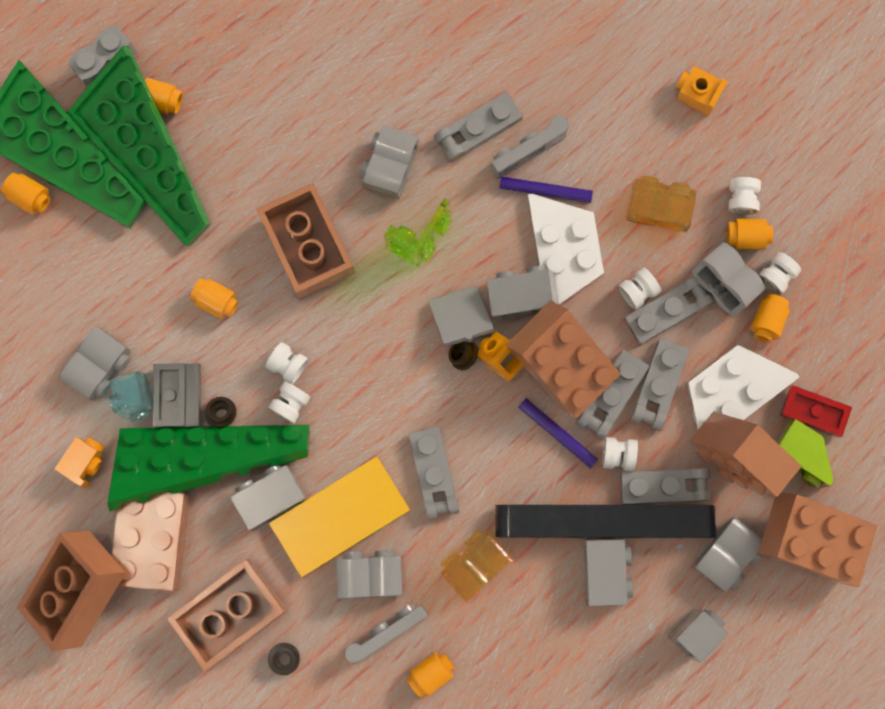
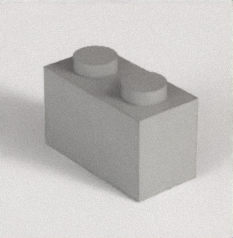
[487,266,559,320]
[230,465,307,531]
[584,540,633,606]
[668,609,728,663]

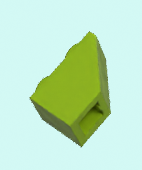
[777,419,834,489]

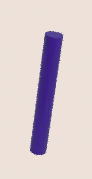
[499,176,593,203]
[518,398,598,469]

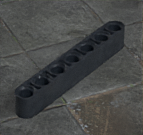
[495,505,716,538]

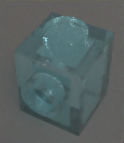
[109,370,153,422]

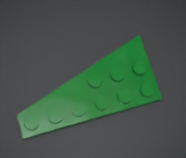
[66,46,211,246]
[0,60,146,229]
[107,425,310,511]

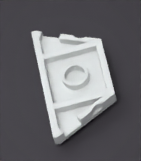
[527,194,604,305]
[687,345,799,430]

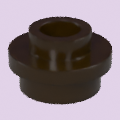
[448,341,478,371]
[205,397,237,428]
[268,642,300,675]

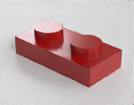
[780,385,852,438]

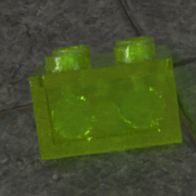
[384,198,452,267]

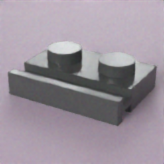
[153,363,201,428]

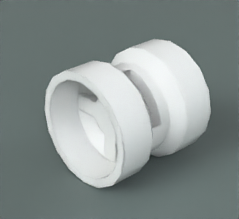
[728,177,761,215]
[759,252,802,296]
[618,267,661,310]
[265,342,309,385]
[268,381,311,424]
[602,437,638,471]

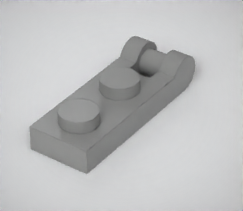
[434,92,523,162]
[491,116,568,180]
[624,277,715,346]
[631,338,690,431]
[576,349,650,440]
[409,427,459,520]
[620,468,712,504]
[345,603,428,663]

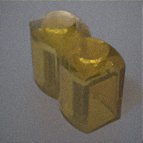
[626,176,697,232]
[440,530,514,602]

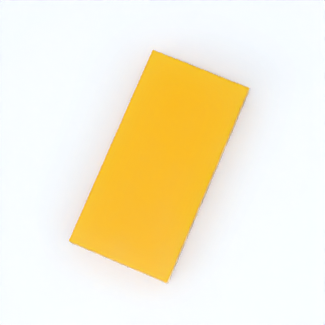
[269,456,410,578]

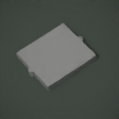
[428,286,494,347]

